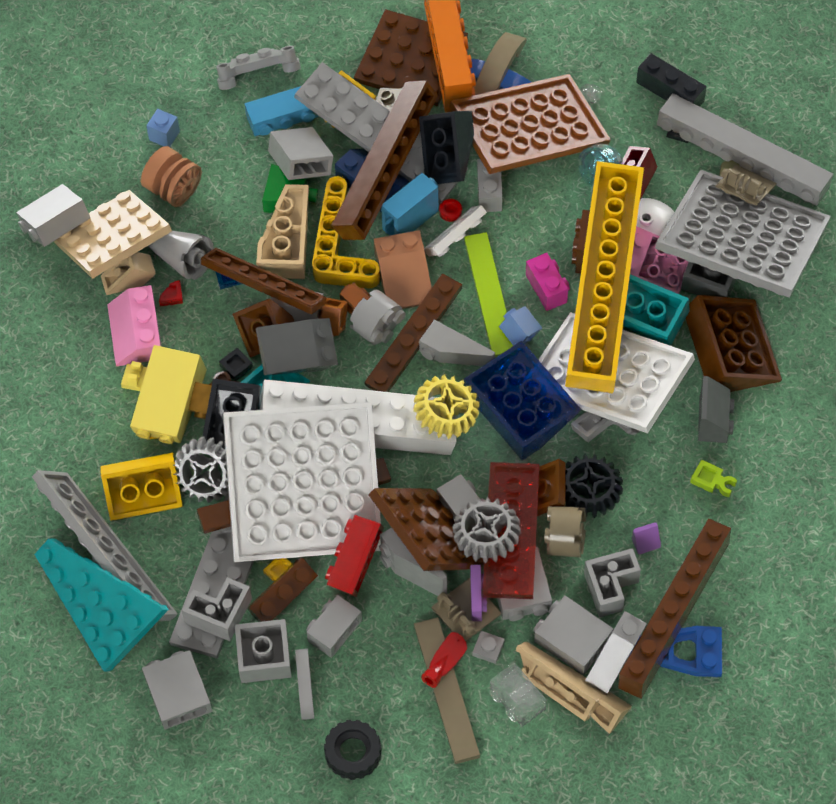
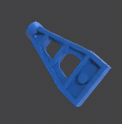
[628,626,722,677]

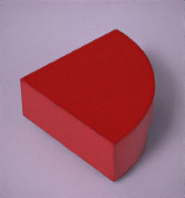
[159,280,183,307]

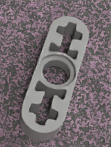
[295,648,315,720]

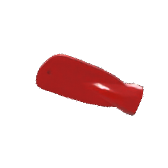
[421,632,467,688]

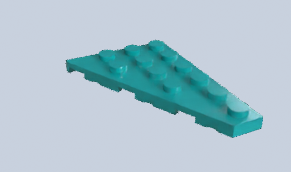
[34,538,169,672]

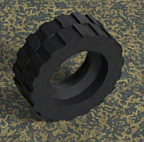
[324,720,381,780]

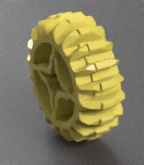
[413,374,479,439]

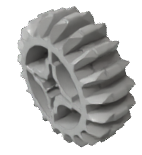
[173,437,229,503]
[453,497,521,563]

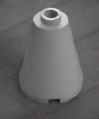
[149,230,214,280]

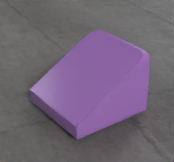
[632,522,661,555]

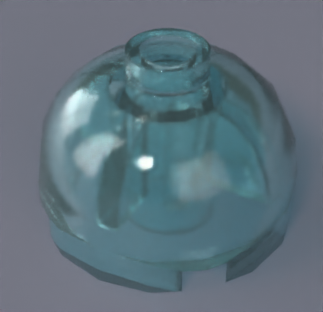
[579,143,623,186]

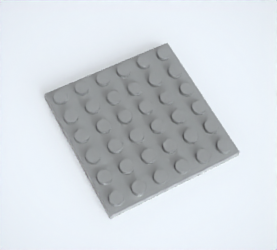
[655,170,831,298]

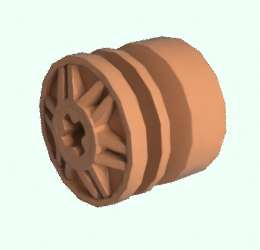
[141,146,202,207]

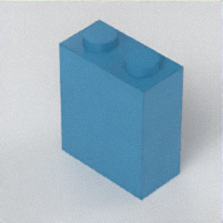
[381,173,439,236]

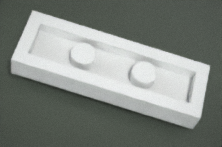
[424,205,487,257]

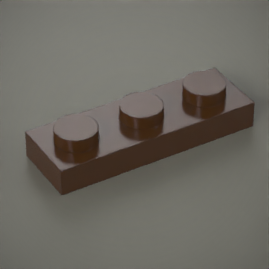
[247,557,318,622]

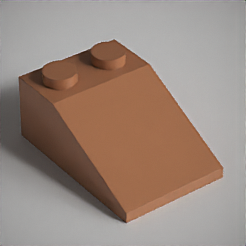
[374,230,432,309]

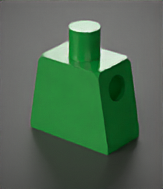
[262,164,318,213]

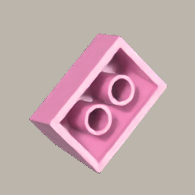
[107,285,161,367]

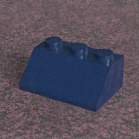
[335,148,410,213]

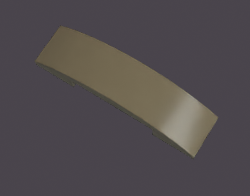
[474,32,527,95]

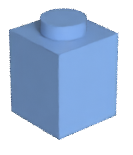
[146,109,180,147]
[499,306,542,348]

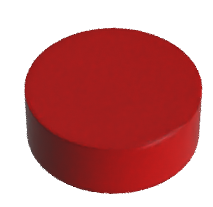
[439,199,462,222]

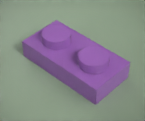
[470,565,487,621]

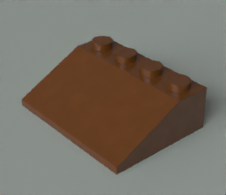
[686,295,782,392]

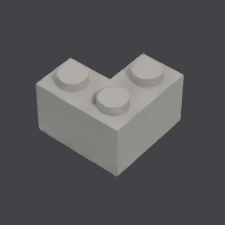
[584,548,641,617]
[182,577,252,641]

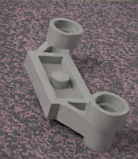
[216,46,301,90]

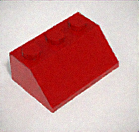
[325,515,384,597]

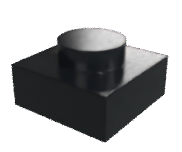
[219,348,253,381]

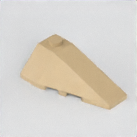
[256,184,309,279]

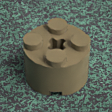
[544,506,586,557]

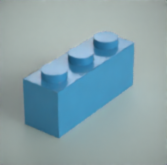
[244,86,318,137]

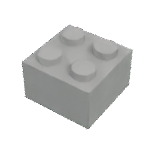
[235,619,292,683]

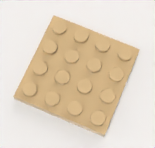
[54,190,172,279]

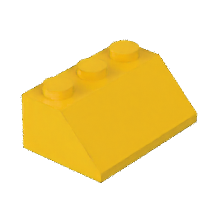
[101,453,183,521]

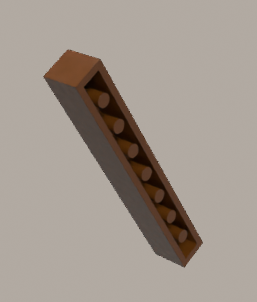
[331,80,438,240]
[618,518,731,699]

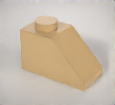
[101,252,156,295]

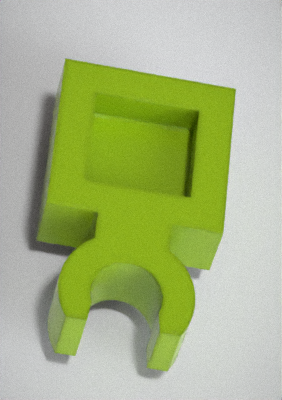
[690,459,737,497]

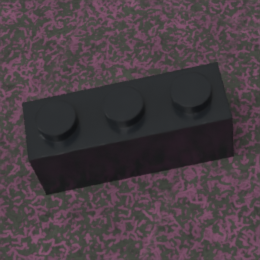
[636,53,707,107]

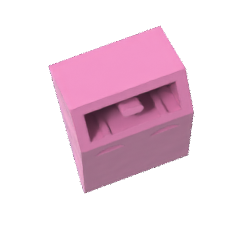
[630,226,689,294]

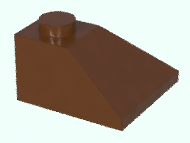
[232,298,295,358]

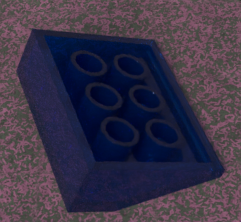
[464,341,581,461]

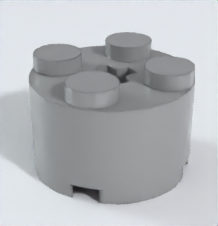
[350,290,406,345]

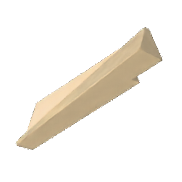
[516,642,632,734]

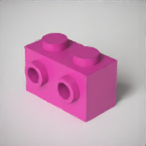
[526,253,570,311]

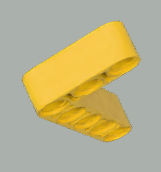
[312,176,380,289]

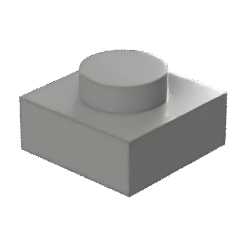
[472,631,505,664]

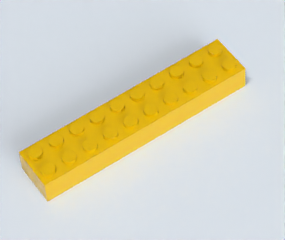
[565,161,644,393]

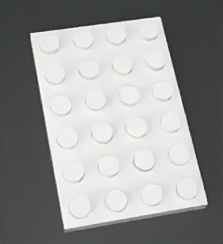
[522,312,695,433]

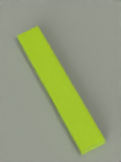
[464,232,516,359]

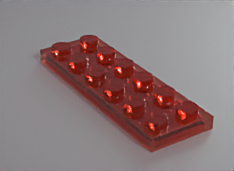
[483,462,540,600]

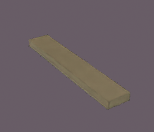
[414,617,480,764]

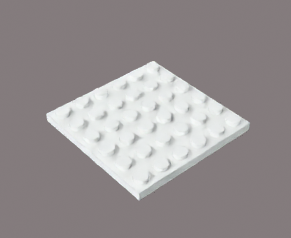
[223,402,381,562]

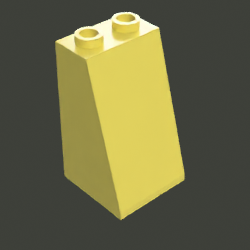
[130,345,207,444]

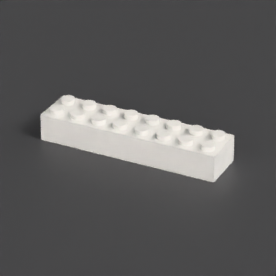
[260,380,457,455]

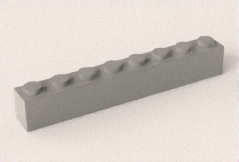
[657,93,833,206]

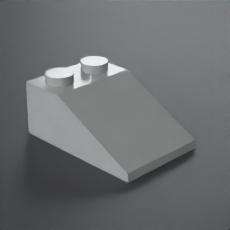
[379,528,447,596]

